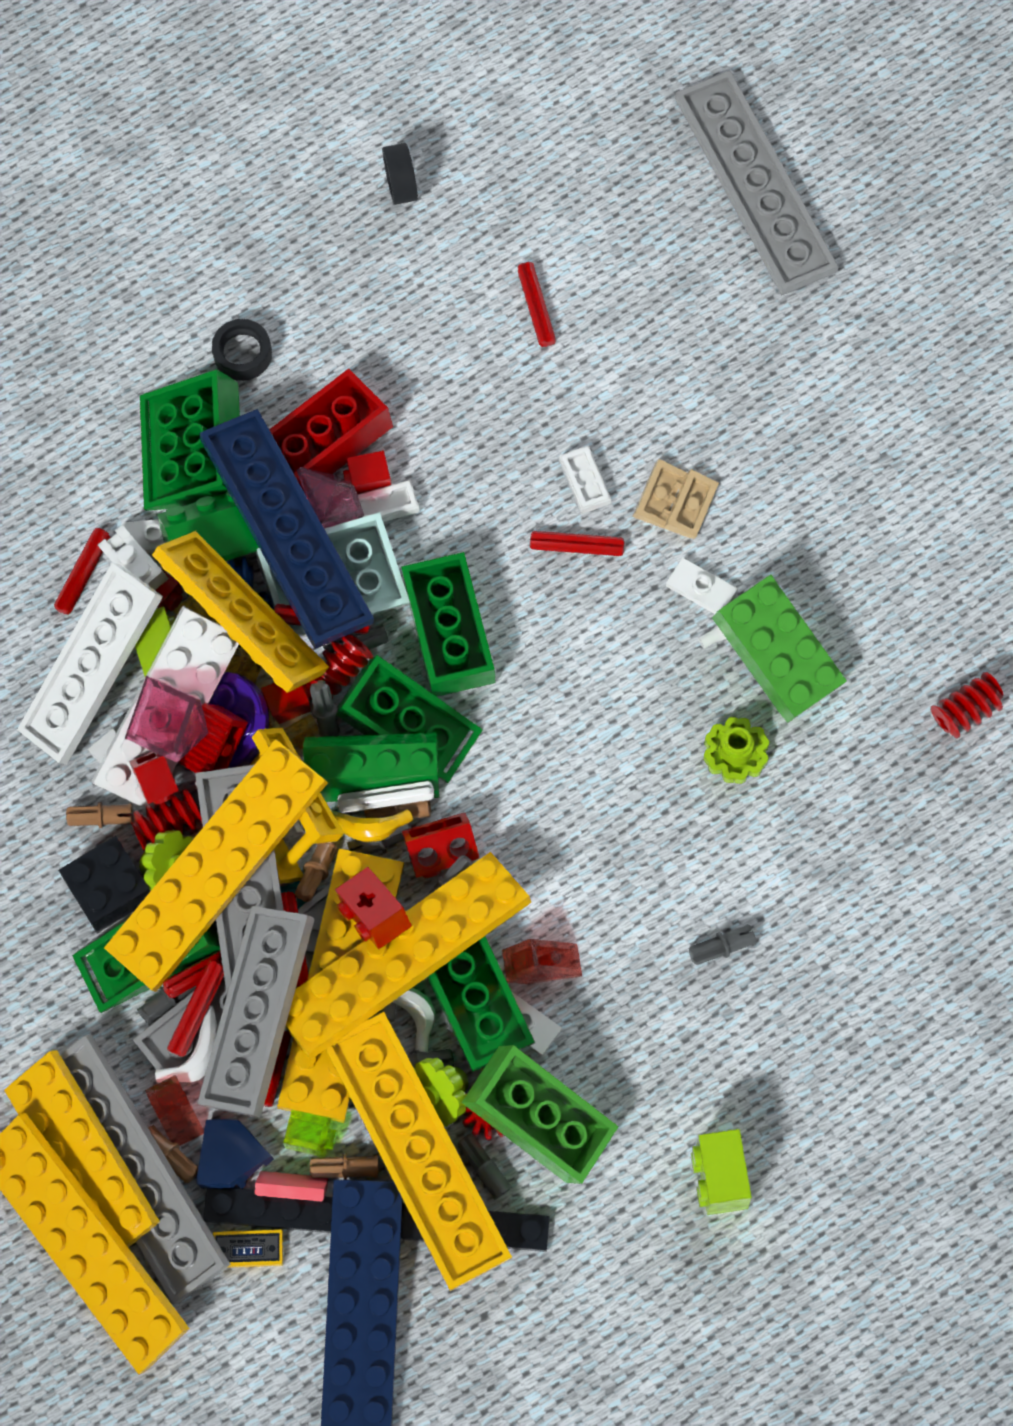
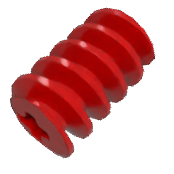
[305,635,373,700]
[930,672,1004,739]
[130,789,202,852]

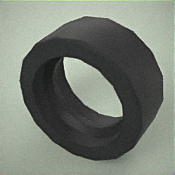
[382,143,418,205]
[212,319,272,381]

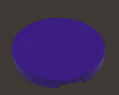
[208,672,269,769]

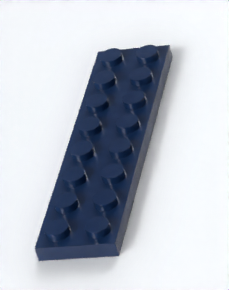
[200,409,374,649]
[321,1180,403,1426]

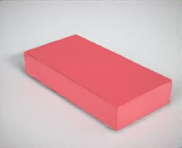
[255,1171,328,1202]

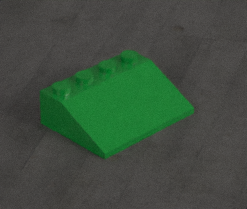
[140,369,240,511]

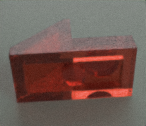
[145,1075,204,1146]

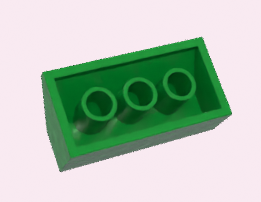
[157,491,259,561]
[303,733,440,802]

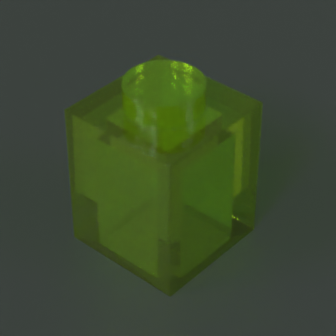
[283,1110,338,1157]

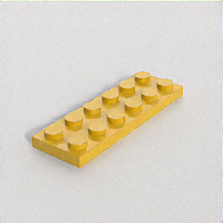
[152,531,329,693]
[4,1050,160,1248]

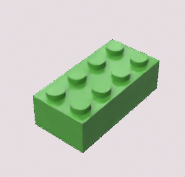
[712,574,847,723]
[461,1045,619,1184]

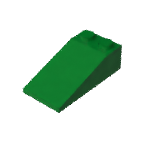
[336,655,483,783]
[72,921,220,1013]
[427,936,535,1071]

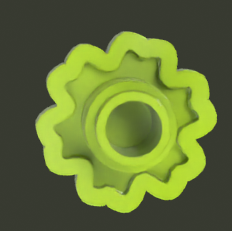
[703,717,769,784]
[139,830,193,890]
[414,1057,469,1127]

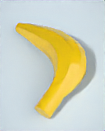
[331,809,413,842]

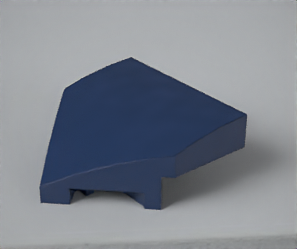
[196,1119,274,1189]

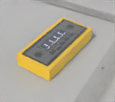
[213,1230,283,1268]

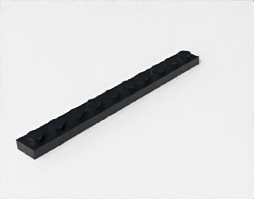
[203,1188,550,1252]

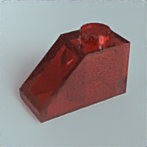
[502,939,582,984]

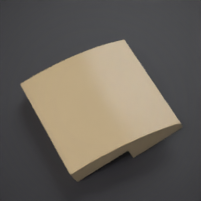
[632,459,719,539]

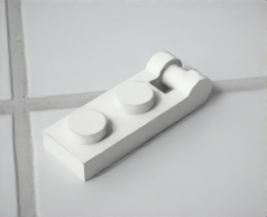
[98,525,169,590]

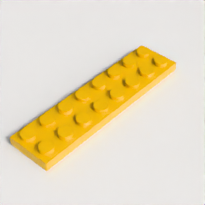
[104,739,328,992]
[277,848,404,1123]
[285,852,532,1060]
[326,1012,512,1291]
[0,1113,190,1375]

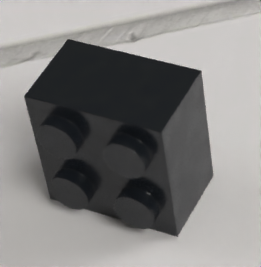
[58,835,150,934]

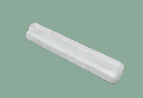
[337,781,434,813]

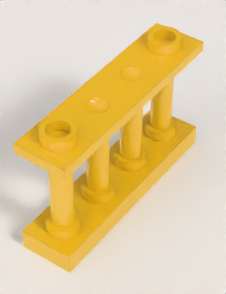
[250,728,344,884]

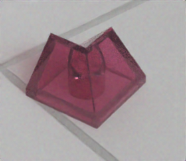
[297,467,364,529]
[125,676,208,762]

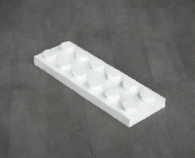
[17,562,163,765]
[92,606,239,808]

